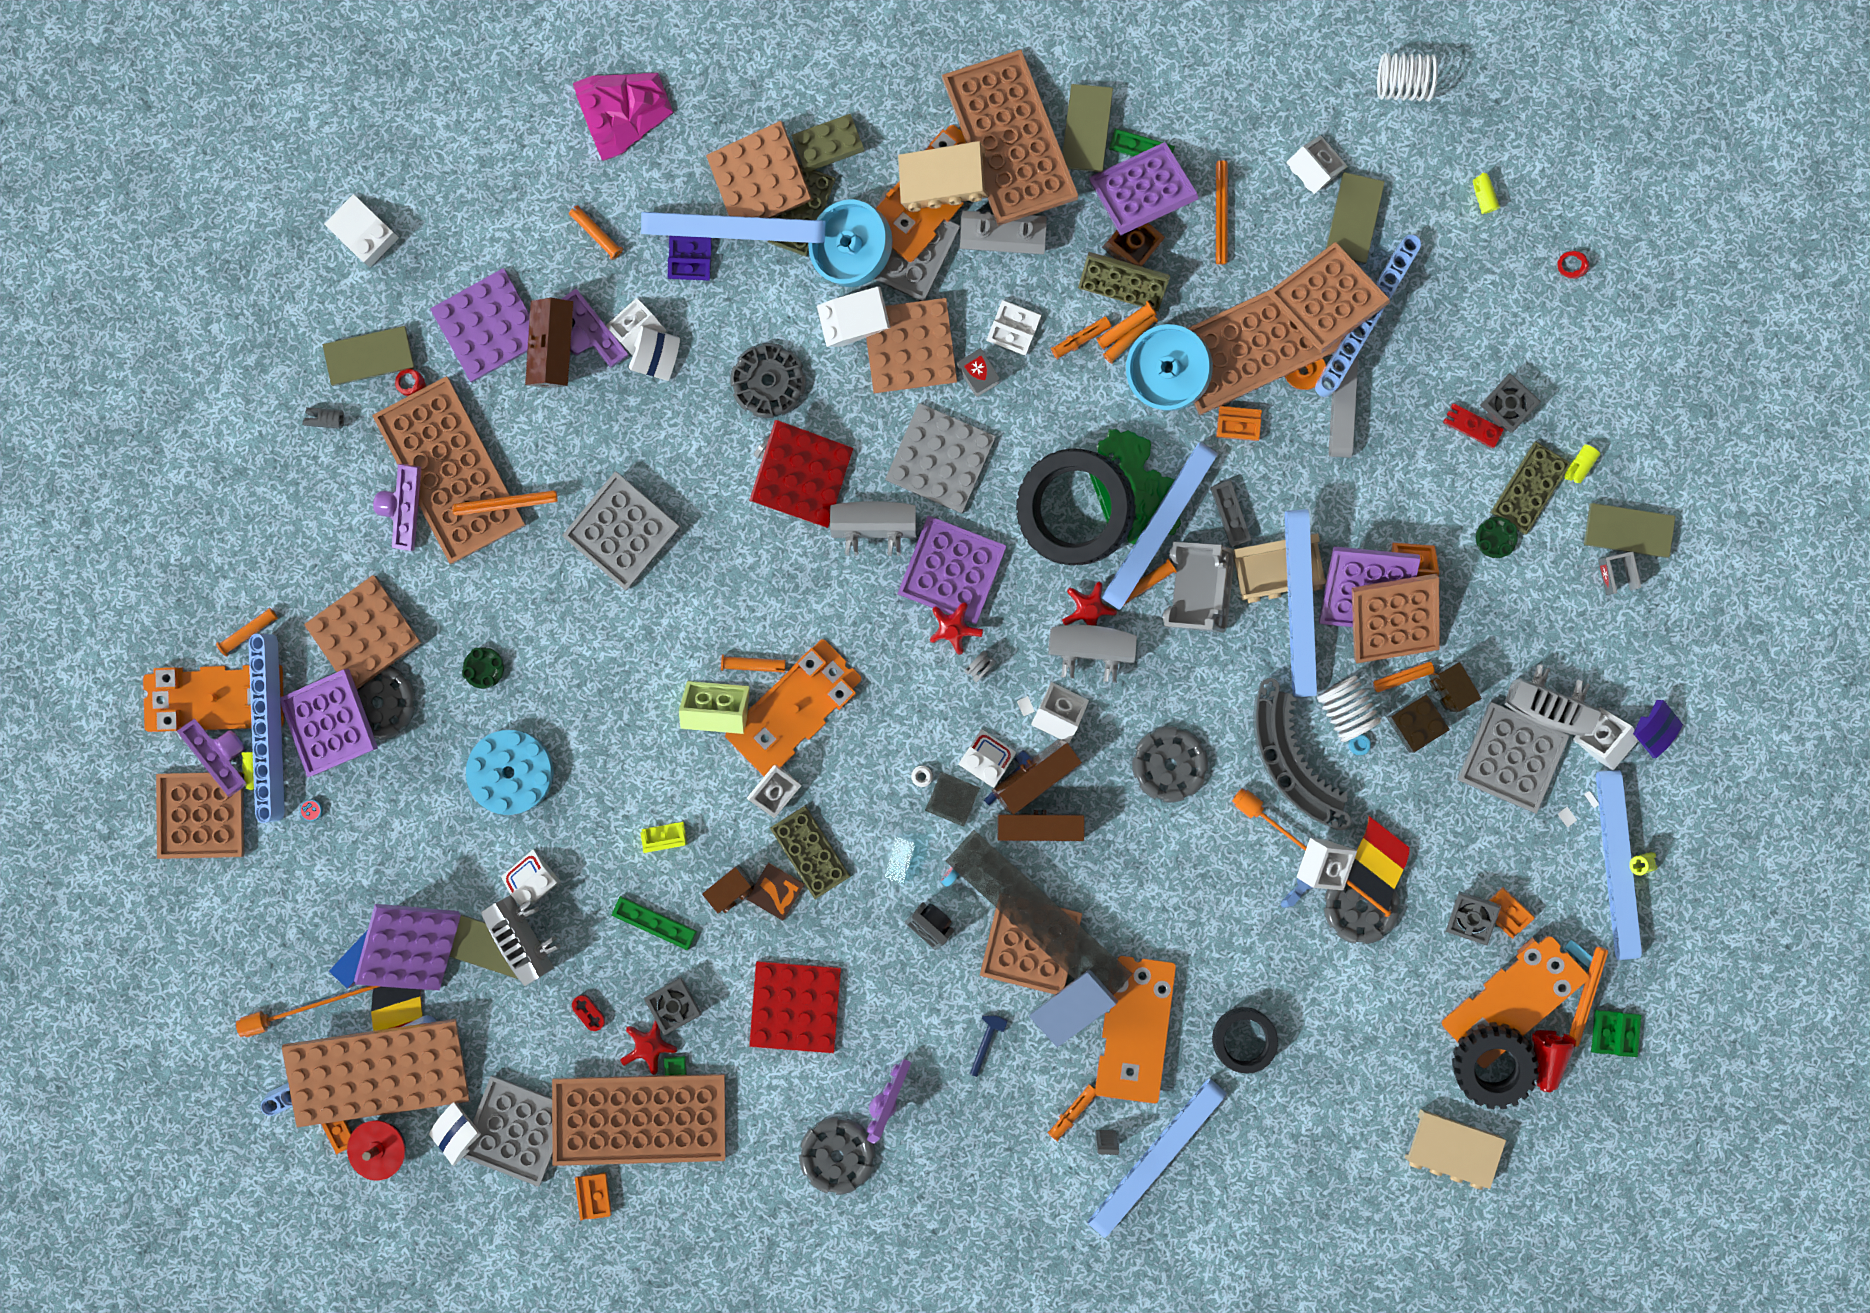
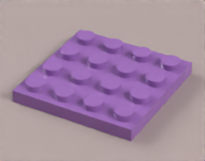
[1089,142,1198,235]
[430,268,530,383]
[897,516,1006,625]
[1319,547,1420,627]
[280,669,378,777]
[354,904,461,991]

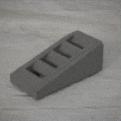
[1095,1130,1119,1155]

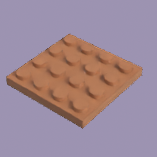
[706,121,813,218]
[1268,242,1390,354]
[866,298,957,393]
[1352,574,1440,664]
[304,575,422,689]
[156,772,244,859]
[979,892,1082,994]

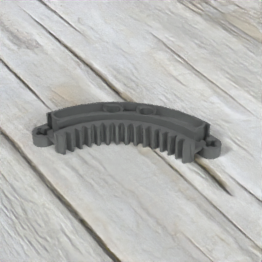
[1253,678,1351,830]

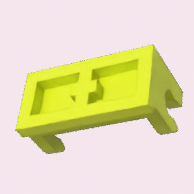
[640,822,688,853]

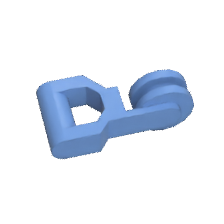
[1281,878,1313,908]

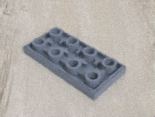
[1029,969,1118,1048]

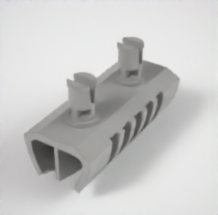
[959,211,1047,255]
[830,501,916,556]
[1048,625,1137,683]
[1505,665,1601,736]
[481,895,561,986]

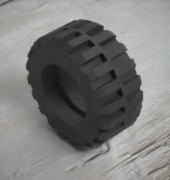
[1452,1022,1539,1110]

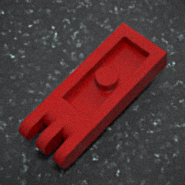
[1443,404,1504,449]

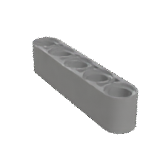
[1329,356,1358,458]

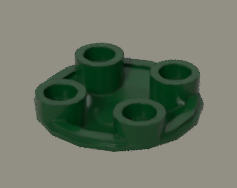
[1476,517,1518,558]
[462,647,504,689]

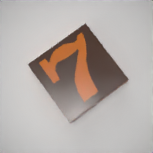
[746,862,805,921]

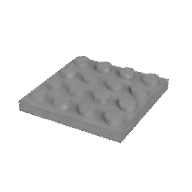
[874,190,960,301]
[885,403,996,514]
[562,471,681,591]
[1456,702,1570,814]
[463,1075,553,1187]

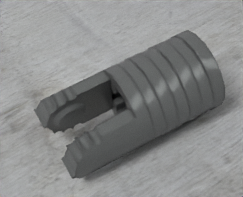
[302,407,344,429]

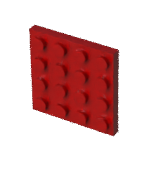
[749,420,854,528]
[749,961,841,1054]

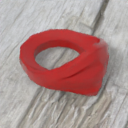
[1557,251,1589,279]
[395,369,426,396]

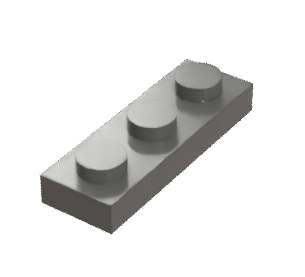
[1210,480,1251,548]

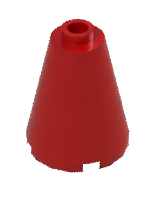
[1532,1030,1576,1093]

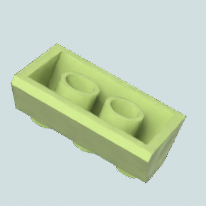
[679,681,750,734]

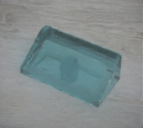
[884,837,916,884]

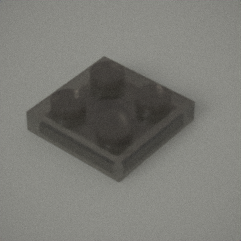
[925,771,980,827]

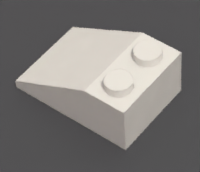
[325,194,399,267]
[817,287,890,347]

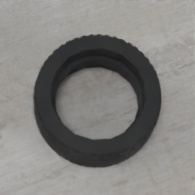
[1212,1007,1278,1074]

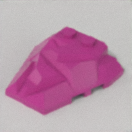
[573,73,673,161]

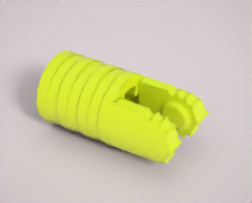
[1472,172,1500,214]
[1564,444,1601,484]
[241,752,254,790]
[1630,852,1658,875]

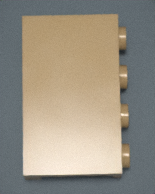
[898,141,988,212]
[1233,533,1327,603]
[1405,1109,1506,1190]

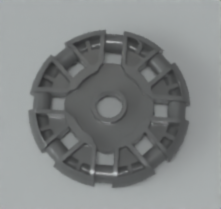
[730,343,806,419]
[357,666,416,740]
[1132,726,1209,803]
[1324,887,1400,944]
[799,1117,876,1195]

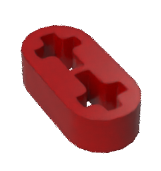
[572,995,605,1031]

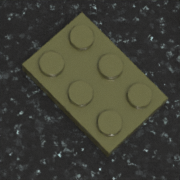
[791,114,864,173]

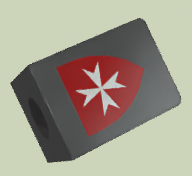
[957,348,1000,397]
[1598,552,1641,596]

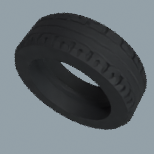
[1016,448,1136,566]

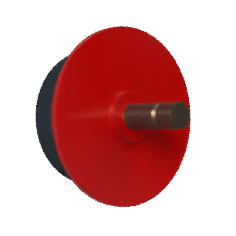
[347,1120,406,1181]

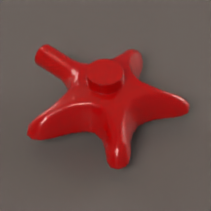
[1062,582,1117,626]
[930,602,983,655]
[620,1020,678,1075]

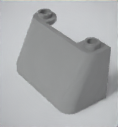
[1163,542,1234,633]

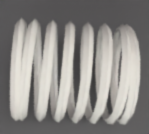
[1377,53,1438,102]
[1317,676,1382,742]

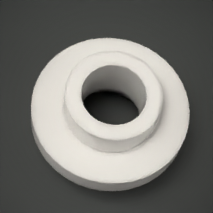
[911,766,933,787]

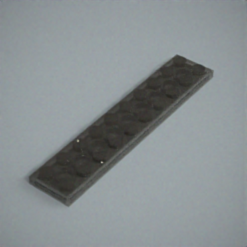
[945,830,1132,996]

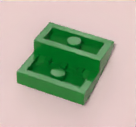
[1591,1010,1641,1057]

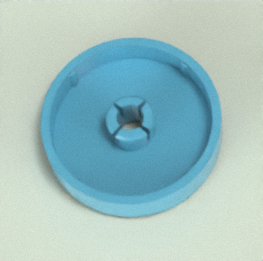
[809,199,892,287]
[1126,324,1213,411]
[466,730,554,815]

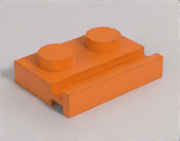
[1216,406,1262,441]
[1488,887,1535,939]
[575,1172,612,1221]

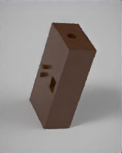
[525,297,574,388]
[991,739,1082,814]
[997,810,1084,841]

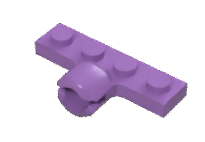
[562,289,628,368]
[373,464,421,551]
[177,719,247,797]
[867,1059,911,1144]

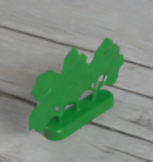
[1089,429,1181,545]

